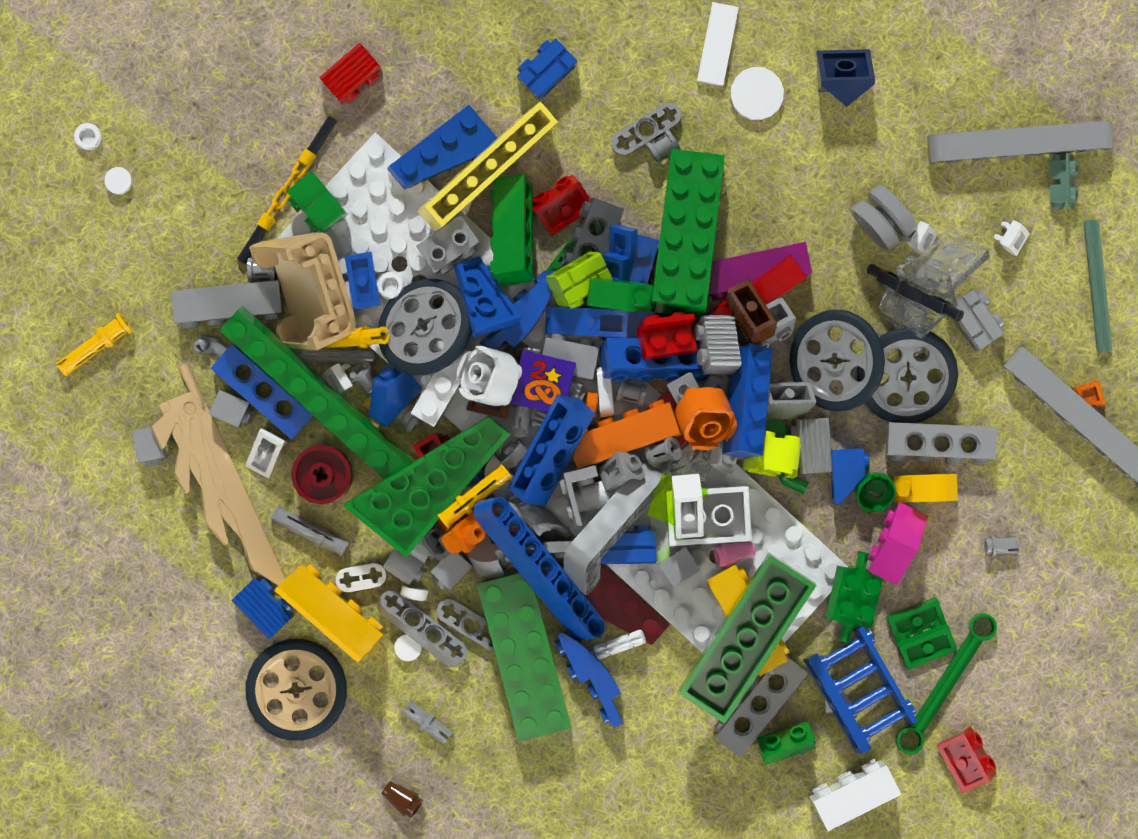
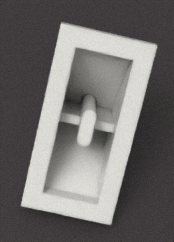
[245,428,288,479]

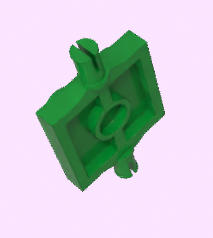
[825,551,883,643]

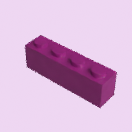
[708,242,812,301]

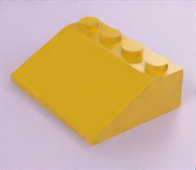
[274,564,384,662]

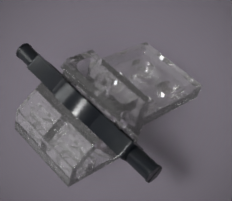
[867,229,990,339]

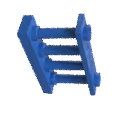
[803,626,917,754]

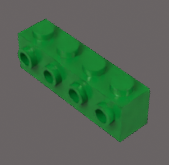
[490,174,533,286]

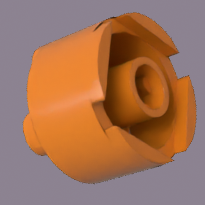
[675,387,737,450]

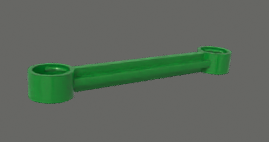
[896,613,997,754]

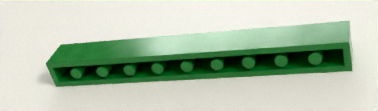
[220,306,414,479]

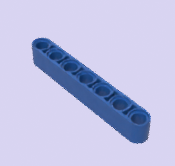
[474,497,605,641]

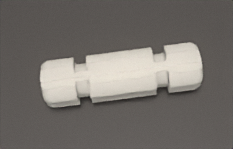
[594,630,646,659]

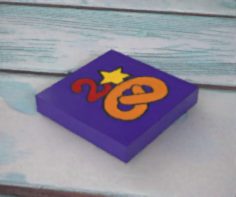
[510,350,576,412]

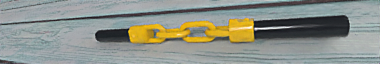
[237,116,337,264]

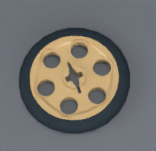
[245,639,347,741]

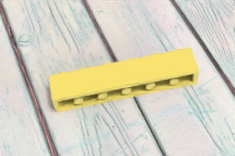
[417,101,558,231]

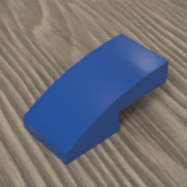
[602,224,638,281]

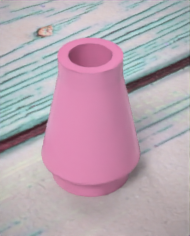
[713,541,756,569]

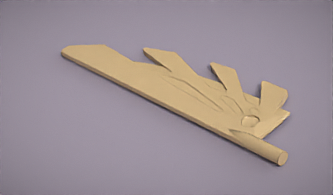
[151,363,285,587]

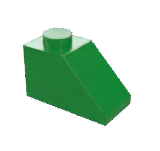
[587,278,653,313]

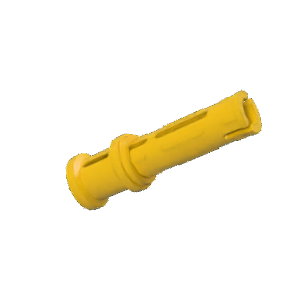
[56,312,133,376]

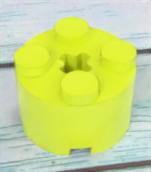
[743,431,801,478]

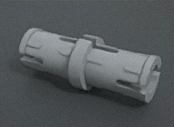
[400,699,453,745]

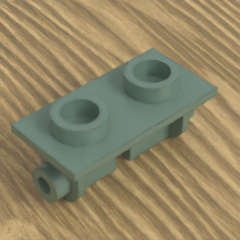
[1050,153,1079,210]

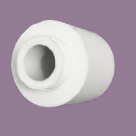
[574,480,614,513]

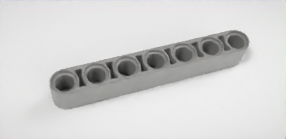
[927,121,1114,164]
[1002,346,1138,486]

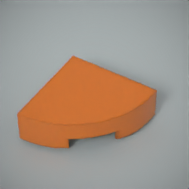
[1072,380,1106,407]

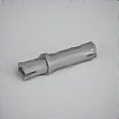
[270,505,349,558]

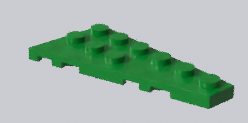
[343,415,510,557]

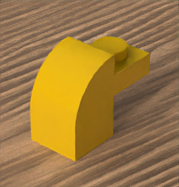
[894,474,958,503]

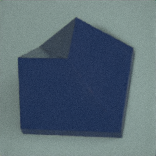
[817,49,875,107]

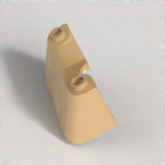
[249,232,356,350]

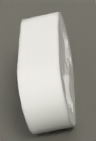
[596,366,614,418]
[336,563,387,592]

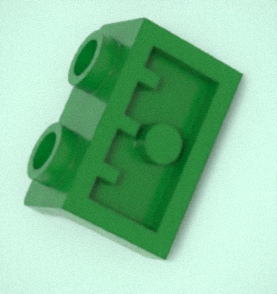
[757,721,816,765]

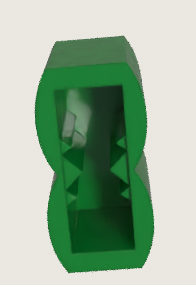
[287,171,348,233]

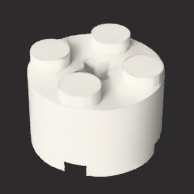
[457,346,522,406]

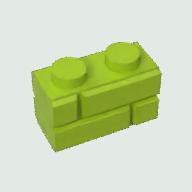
[546,252,612,309]

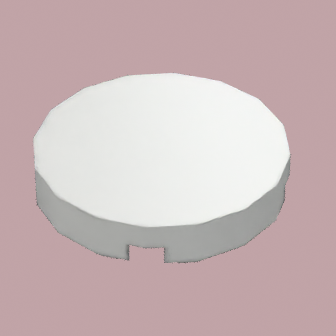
[730,67,784,121]

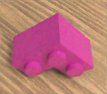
[868,502,929,585]

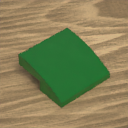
[886,597,958,670]

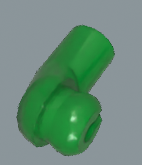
[779,472,809,494]

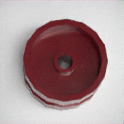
[291,445,353,505]

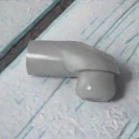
[193,335,228,359]

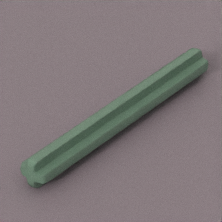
[1084,220,1112,352]

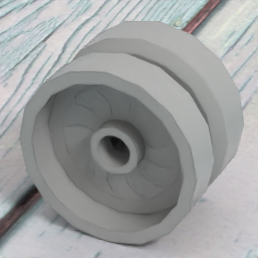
[850,184,918,253]

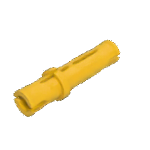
[323,326,390,349]
[438,464,512,528]

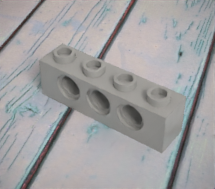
[885,422,997,465]
[714,655,808,758]

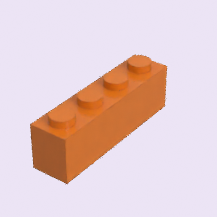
[573,399,681,470]

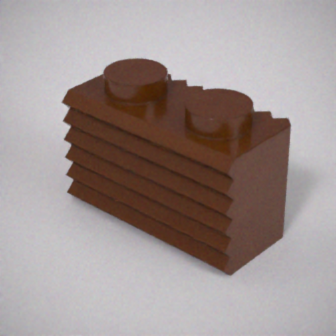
[726,279,777,345]

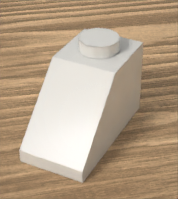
[672,474,704,539]

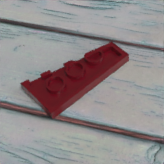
[583,564,670,645]

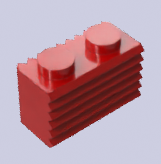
[319,43,382,104]

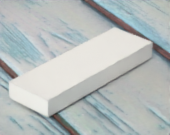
[697,2,739,87]

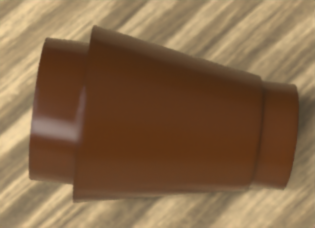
[381,781,423,818]

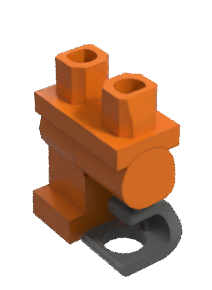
[421,508,486,560]

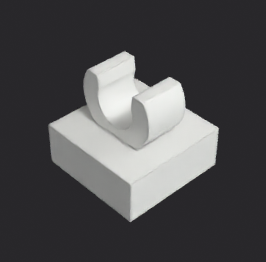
[994,220,1030,256]
[902,221,938,256]
[321,363,355,395]

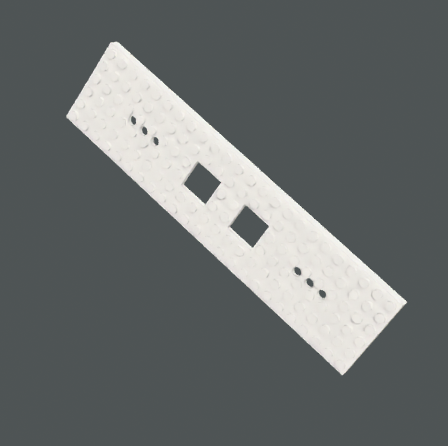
[277,132,848,652]

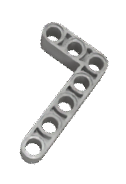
[564,460,669,595]

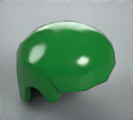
[855,472,897,514]

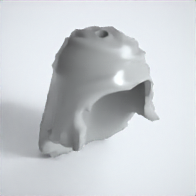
[507,494,571,541]

